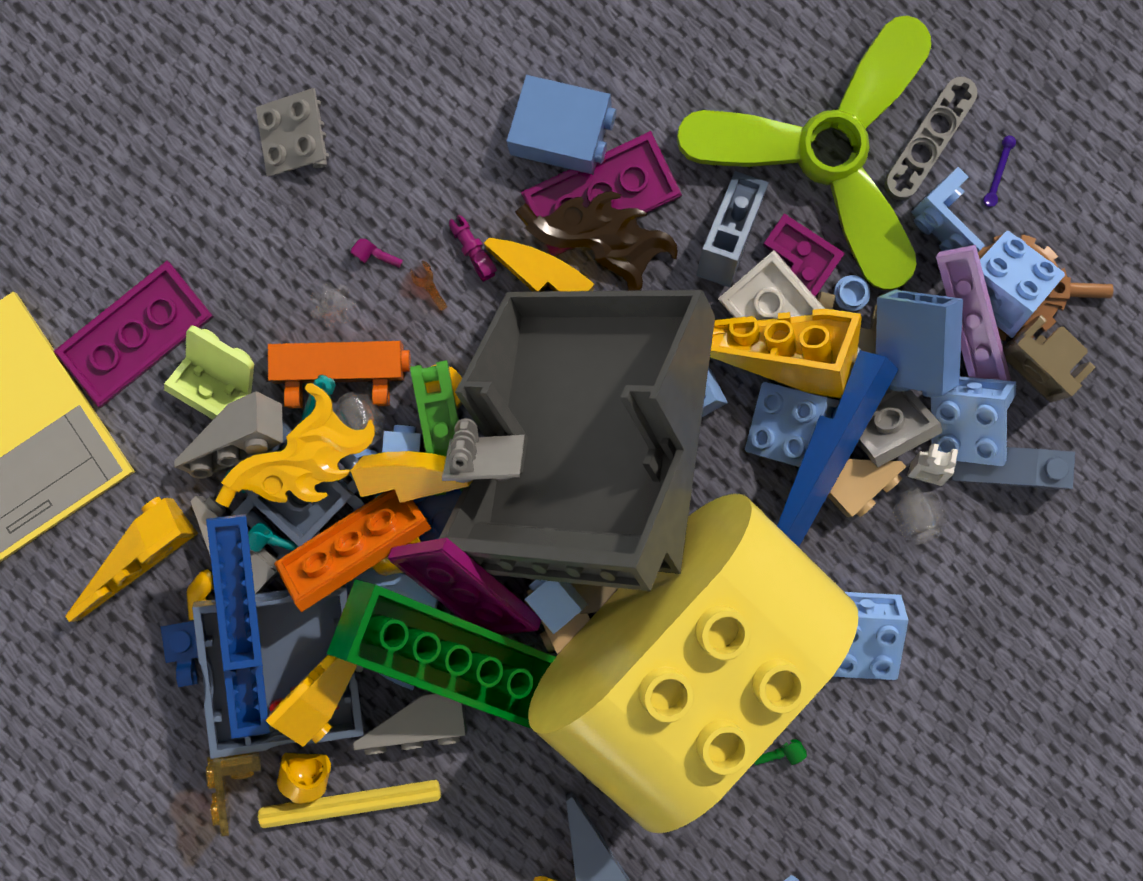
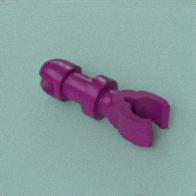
[449,215,497,282]

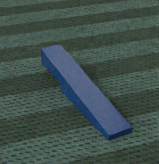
[777,350,899,547]
[206,514,270,739]

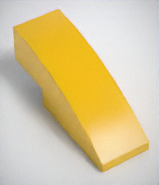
[484,238,595,292]
[350,451,473,503]

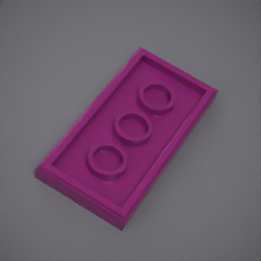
[521,131,682,257]
[54,260,214,408]
[388,537,541,635]

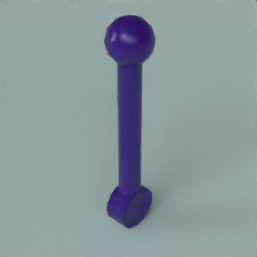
[983,135,1016,207]

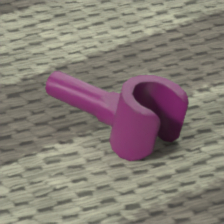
[351,239,403,268]

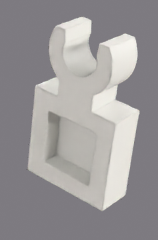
[907,443,958,486]

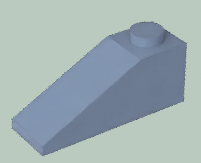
[696,171,769,287]
[952,447,1075,490]
[566,792,631,881]

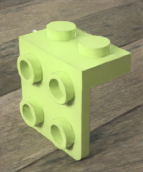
[164,325,254,419]

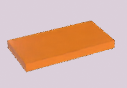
[274,489,431,612]

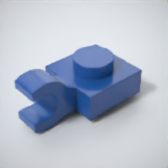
[161,621,198,687]

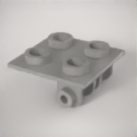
[256,88,330,177]
[442,418,525,483]

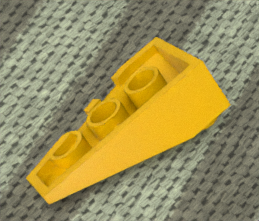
[710,309,862,398]
[65,497,198,622]
[265,655,357,747]

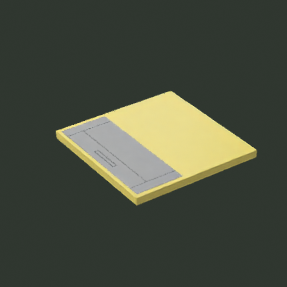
[0,292,135,562]

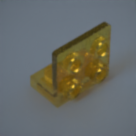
[206,751,261,837]

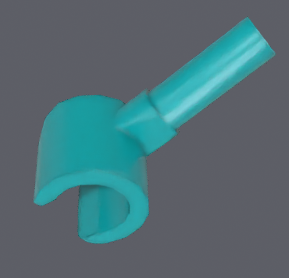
[248,523,298,552]

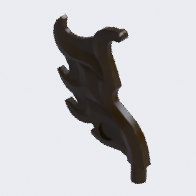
[515,191,678,291]

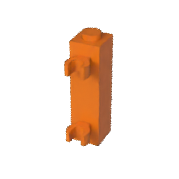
[268,341,411,408]

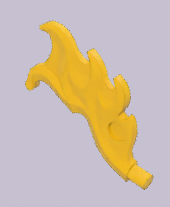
[215,383,375,507]

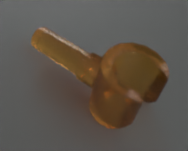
[410,261,448,311]

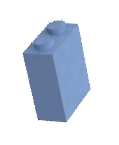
[506,75,616,175]
[876,290,963,397]

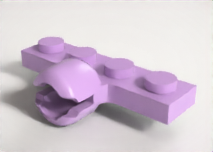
[936,245,1011,381]

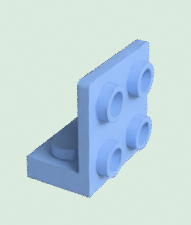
[911,167,985,252]
[980,231,1065,338]
[931,376,1016,466]
[745,382,840,467]
[833,592,908,680]

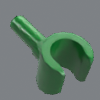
[754,739,807,765]

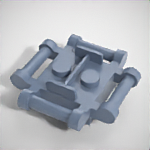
[231,422,368,560]

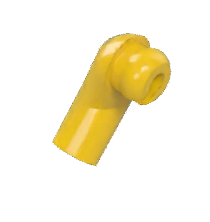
[187,569,214,620]

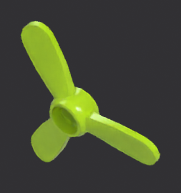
[677,15,931,290]

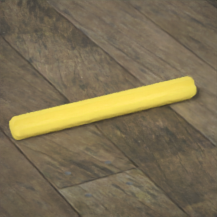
[258,780,441,828]

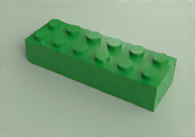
[326,580,556,729]

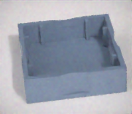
[192,585,364,759]

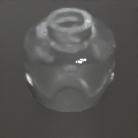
[333,392,386,446]
[893,487,947,545]

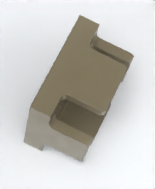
[1003,315,1095,402]

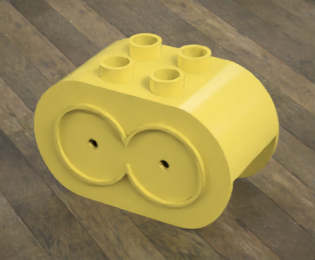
[528,494,858,833]

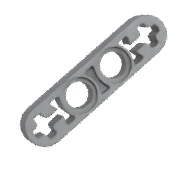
[884,77,977,200]

